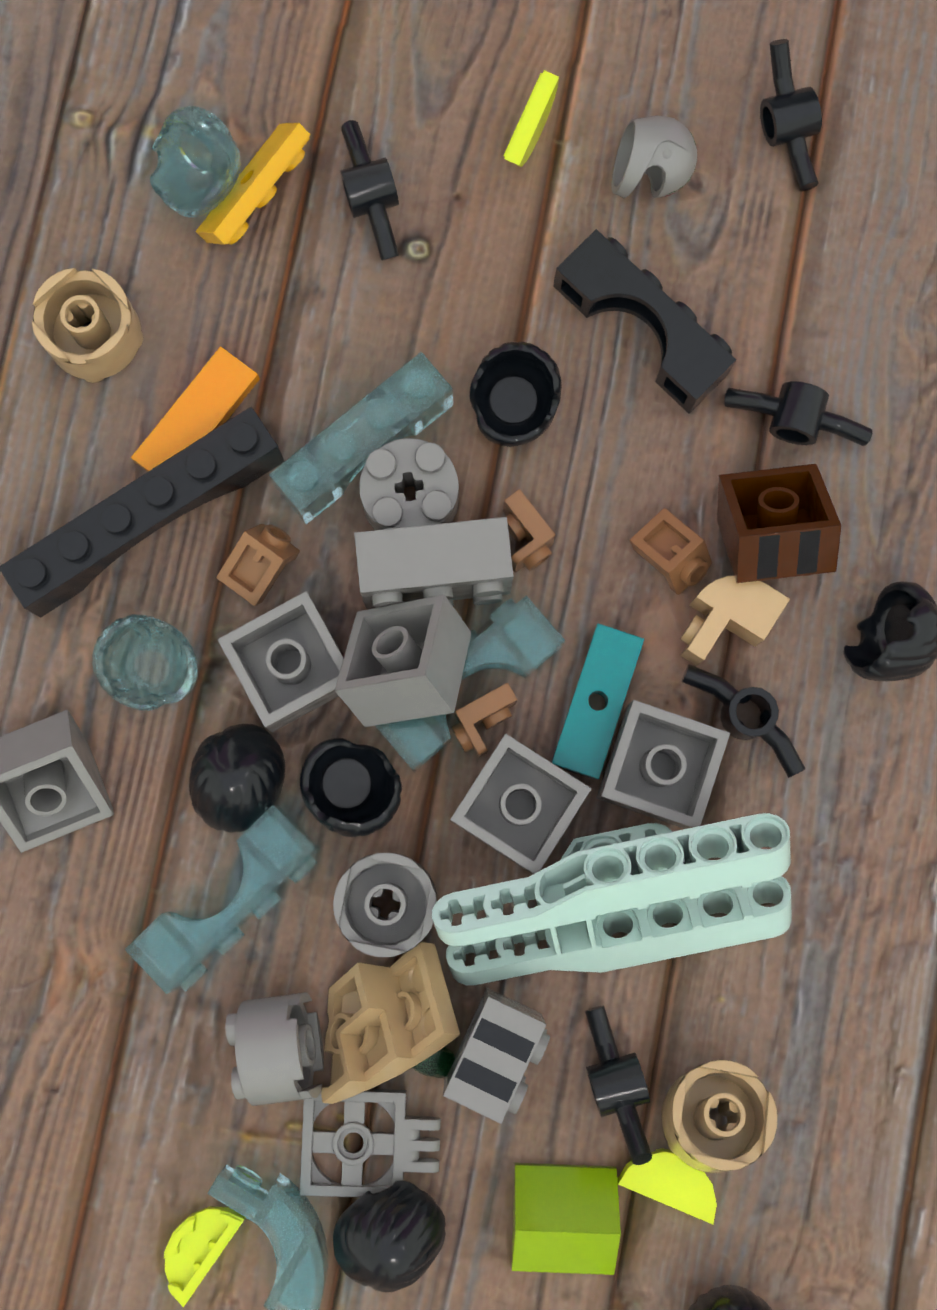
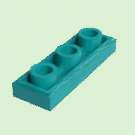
[551,623,644,780]

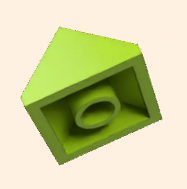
[511,1163,621,1275]

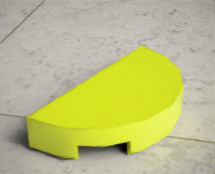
[503,70,559,167]
[617,1148,717,1225]
[164,1206,247,1307]

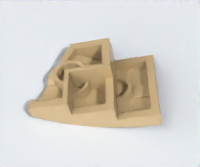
[321,942,460,1104]

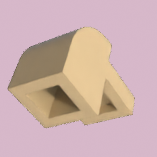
[680,575,790,666]

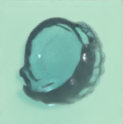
[150,106,241,218]
[92,614,199,711]

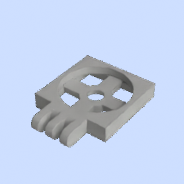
[300,1087,441,1197]

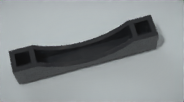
[0,406,285,618]

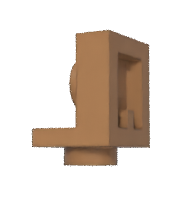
[503,489,556,573]
[629,508,712,595]
[216,524,300,606]
[451,683,517,758]

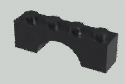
[553,229,737,414]

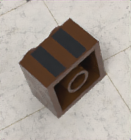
[717,464,842,583]

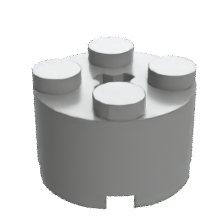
[359,438,459,530]
[333,853,438,957]
[225,992,324,1106]

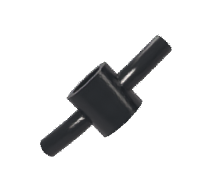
[760,39,822,191]
[340,120,399,261]
[724,381,873,446]
[682,664,806,778]
[585,1006,652,1165]

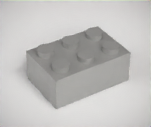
[354,517,514,609]

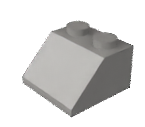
[0,710,114,853]

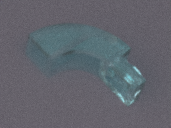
[207,1164,328,1310]

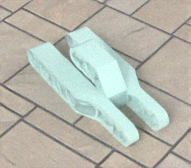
[432,813,792,986]

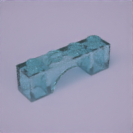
[269,352,453,524]
[375,595,565,772]
[125,805,320,994]

